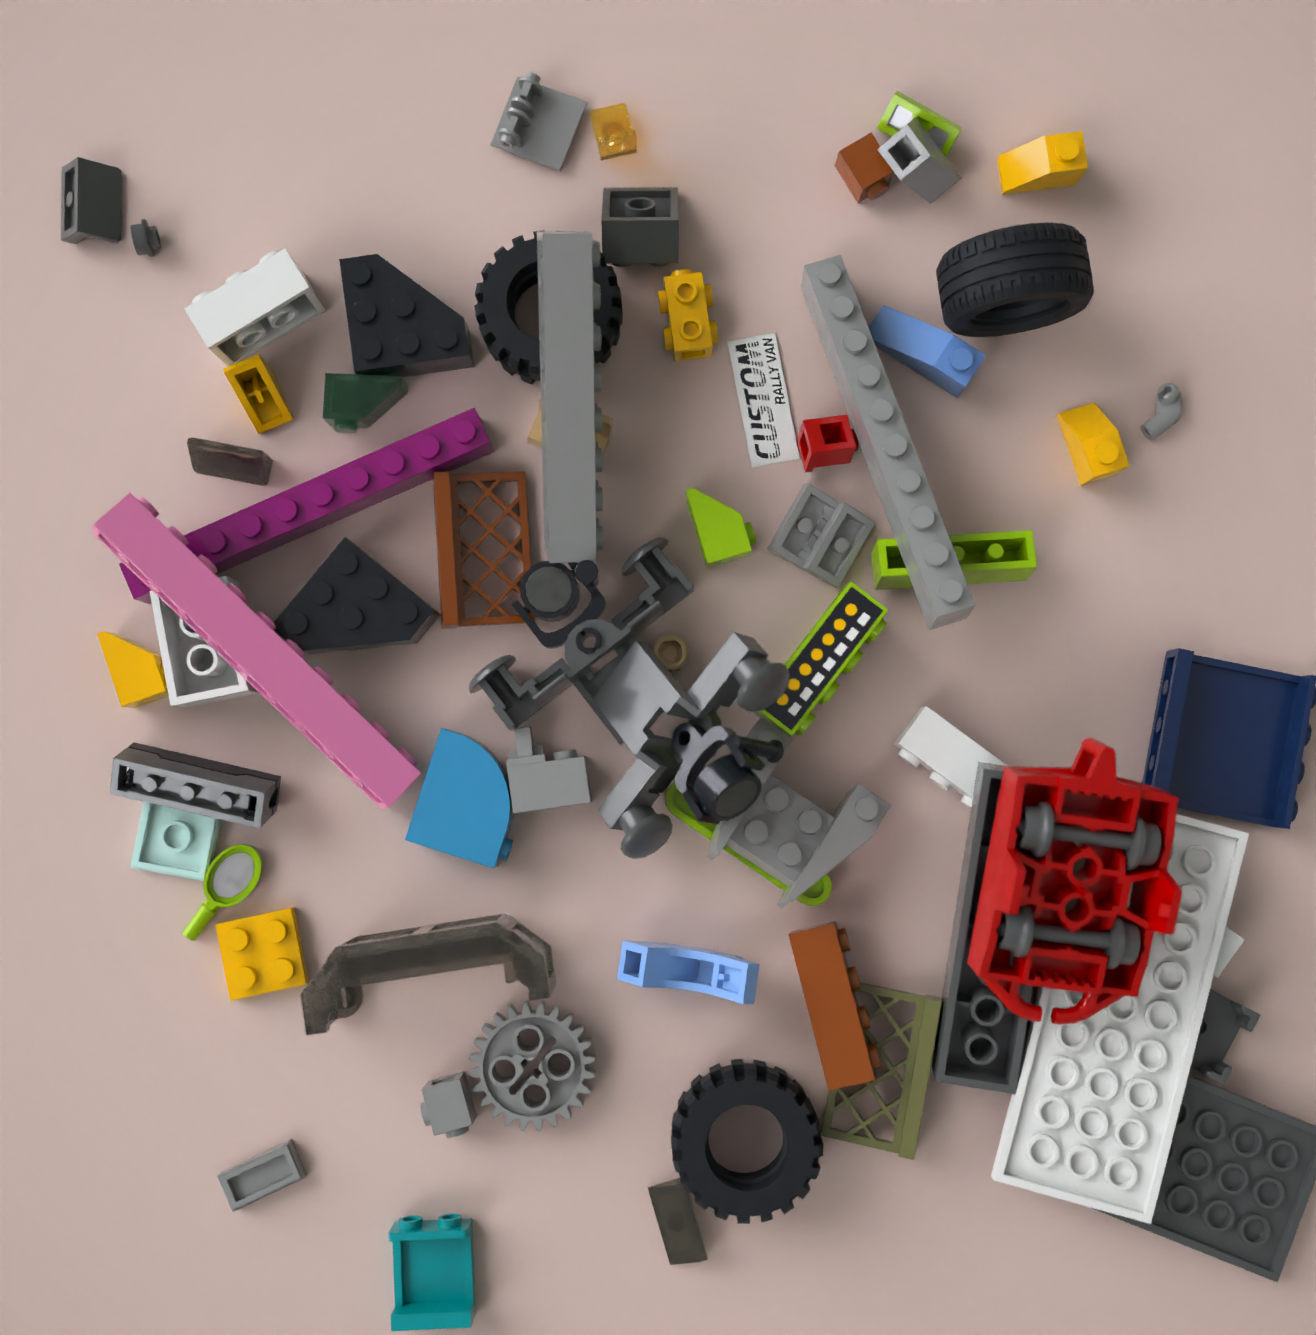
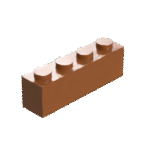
[788,921,882,1091]

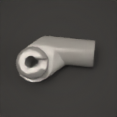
[1141,383,1182,440]

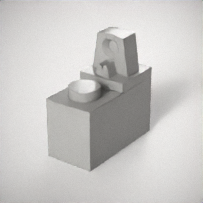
[506,726,592,814]

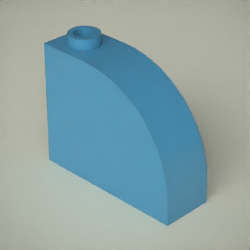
[405,728,513,868]

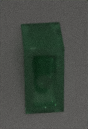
[323,373,408,433]

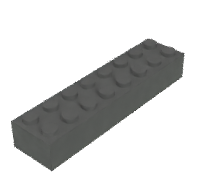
[931,762,1033,1094]

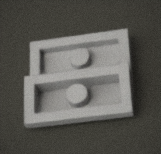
[767,483,875,588]

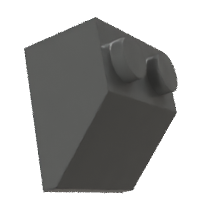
[601,187,679,267]

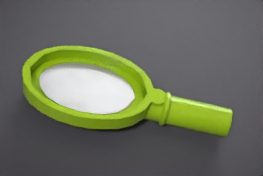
[182,844,263,941]

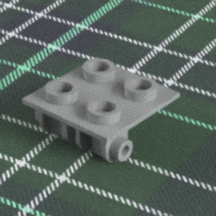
[491,72,587,171]

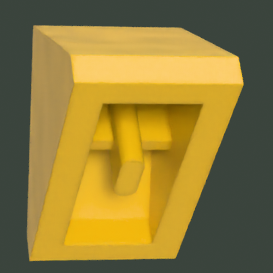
[223,354,293,434]

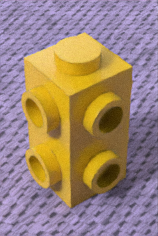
[658,269,719,362]

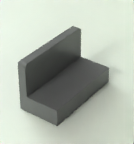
[61,157,121,244]

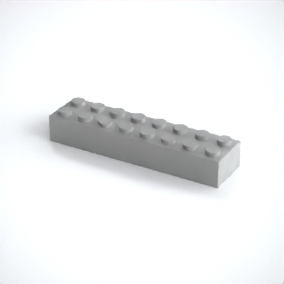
[537,231,603,563]

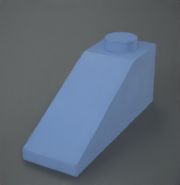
[869,305,986,398]

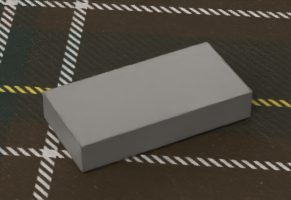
[217,1139,307,1212]

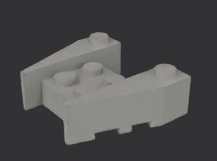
[707,718,891,908]

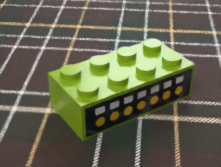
[752,581,888,737]

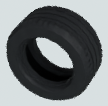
[936,222,1094,337]

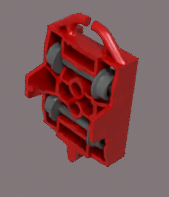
[967,737,1182,1025]

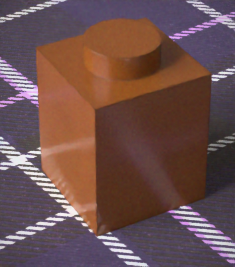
[835,132,894,203]

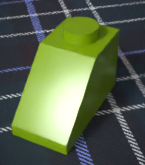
[685,488,756,568]

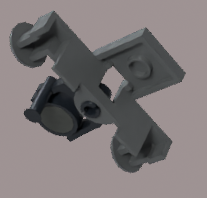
[469,537,694,745]

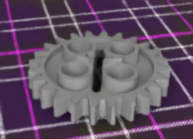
[469,1000,596,1131]

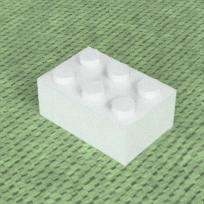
[184,248,326,366]
[150,576,259,708]

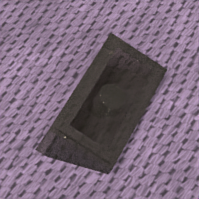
[187,437,273,486]
[648,1178,708,1265]

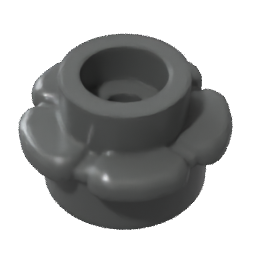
[131,219,161,257]

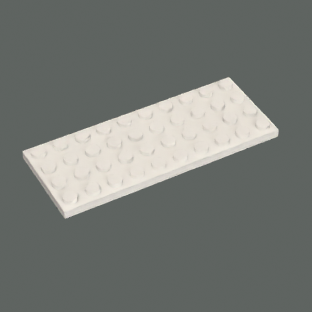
[991,814,1249,1224]

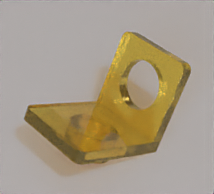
[590,103,637,161]

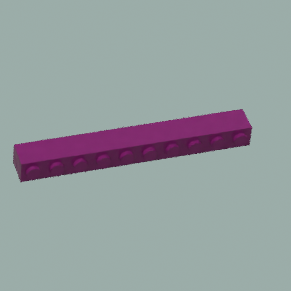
[119,407,495,604]

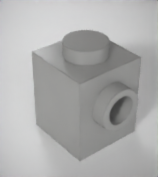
[421,1071,477,1138]

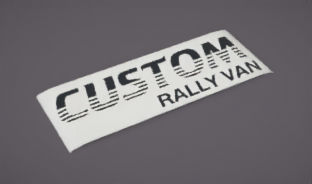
[727,333,800,468]

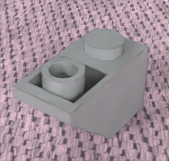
[877,117,961,204]

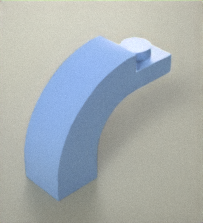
[617,940,759,1004]

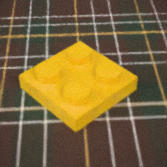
[215,907,310,1001]

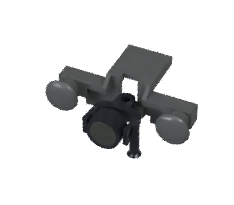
[592,632,790,859]

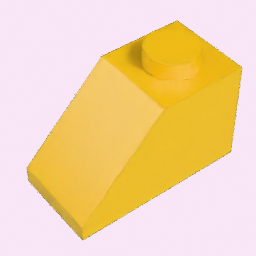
[997,131,1088,195]
[1057,403,1130,486]
[97,631,169,708]

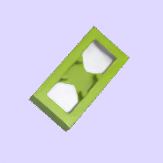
[877,91,962,157]

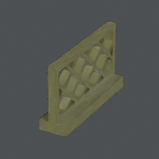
[821,982,942,1160]

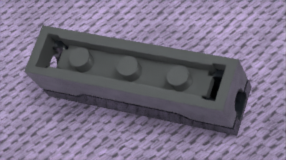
[110,742,281,828]

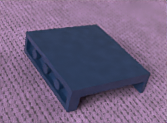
[1142,648,1316,829]

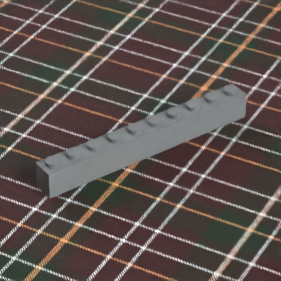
[801,255,975,630]

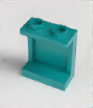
[388,1213,476,1331]

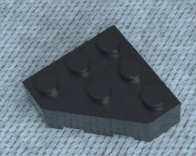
[339,254,474,383]
[273,537,441,654]

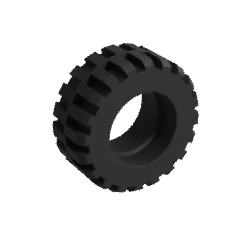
[474,230,623,385]
[671,1059,824,1224]

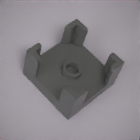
[1191,989,1260,1085]

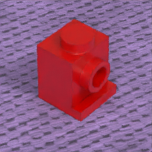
[796,415,859,473]

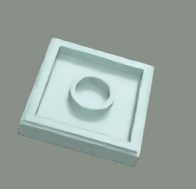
[130,802,222,881]

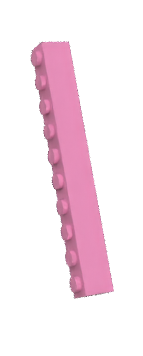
[92,492,421,809]

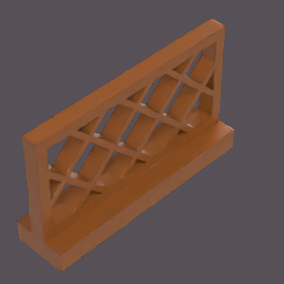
[433,471,535,629]

